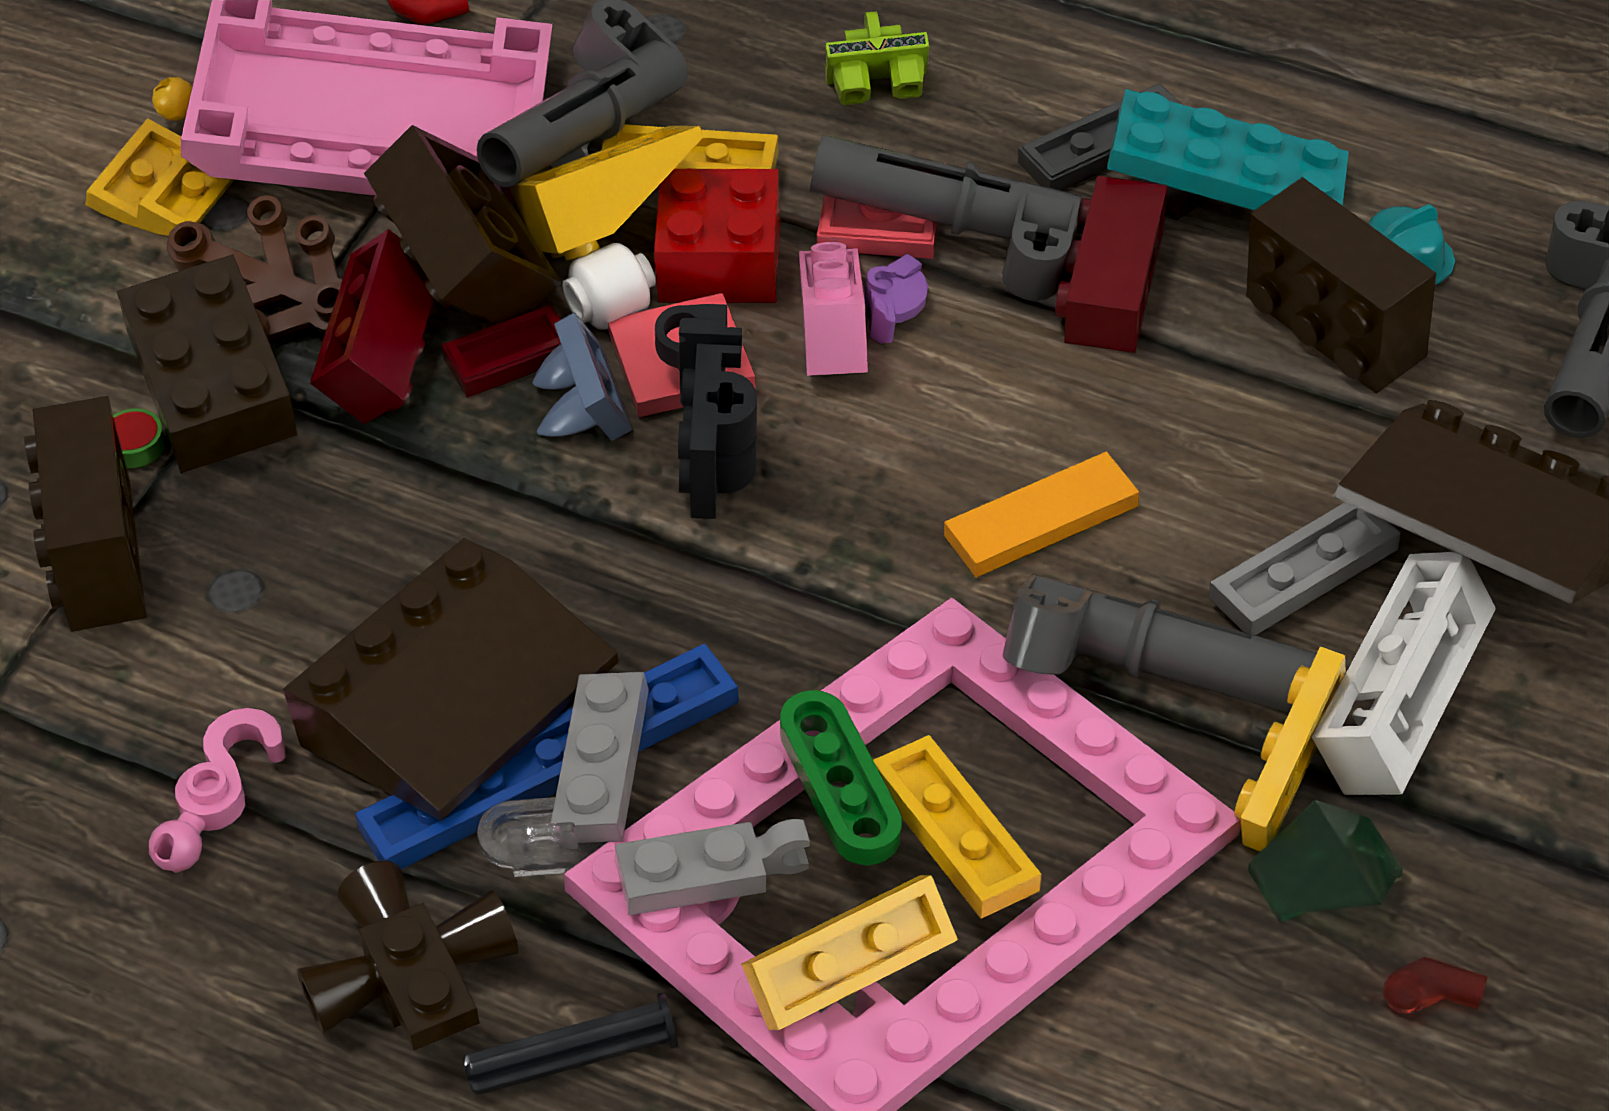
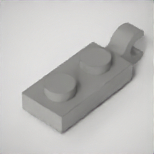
[615,819,810,915]

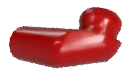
[387,0,469,26]

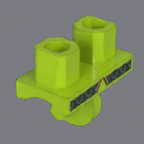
[825,11,929,105]

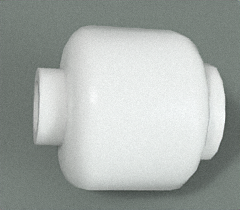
[562,242,656,330]

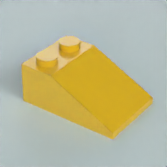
[510,126,703,260]

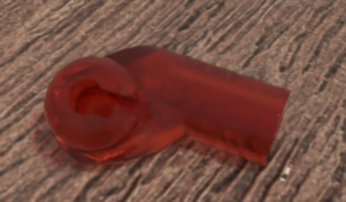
[1383,957,1488,1014]

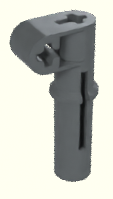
[476,0,688,188]
[810,134,1082,301]
[1544,201,1609,438]
[1003,574,1317,713]

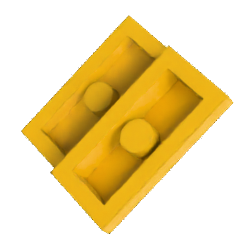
[85,118,235,236]

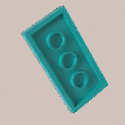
[1107,89,1349,210]

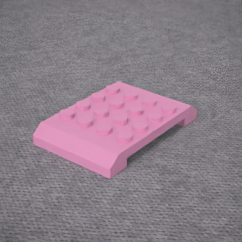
[181,0,553,205]

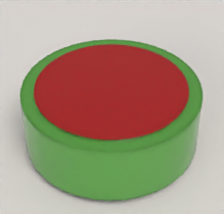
[113,408,166,468]

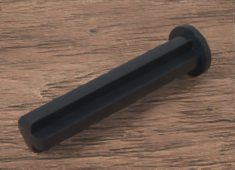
[464,992,678,1095]

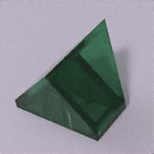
[1248,800,1403,922]

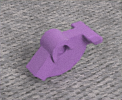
[864,254,928,344]

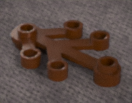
[167,195,342,342]

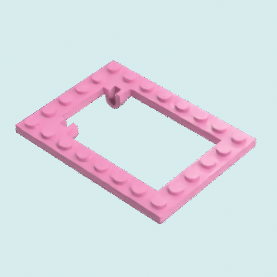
[564,597,1241,1111]

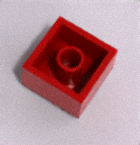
[654,168,781,303]

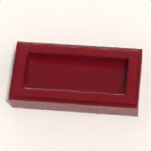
[441,304,561,398]

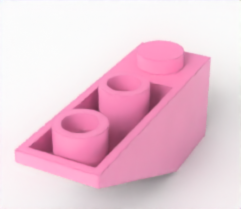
[799,242,868,376]

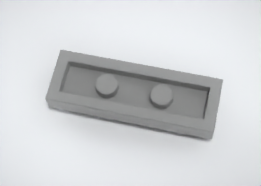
[1209,502,1400,635]
[550,672,649,844]

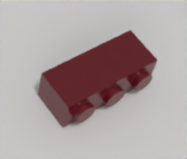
[1055,176,1167,353]
[310,229,437,424]

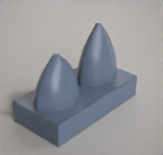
[532,312,633,441]

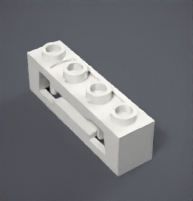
[1312,552,1496,795]

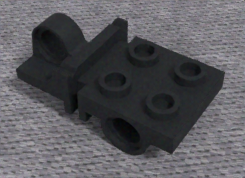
[655,304,757,519]

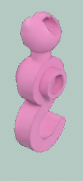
[148,708,286,873]

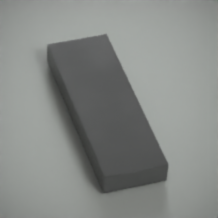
[1018,83,1181,191]

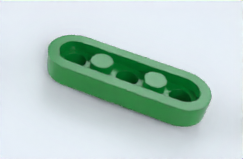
[780,690,902,865]

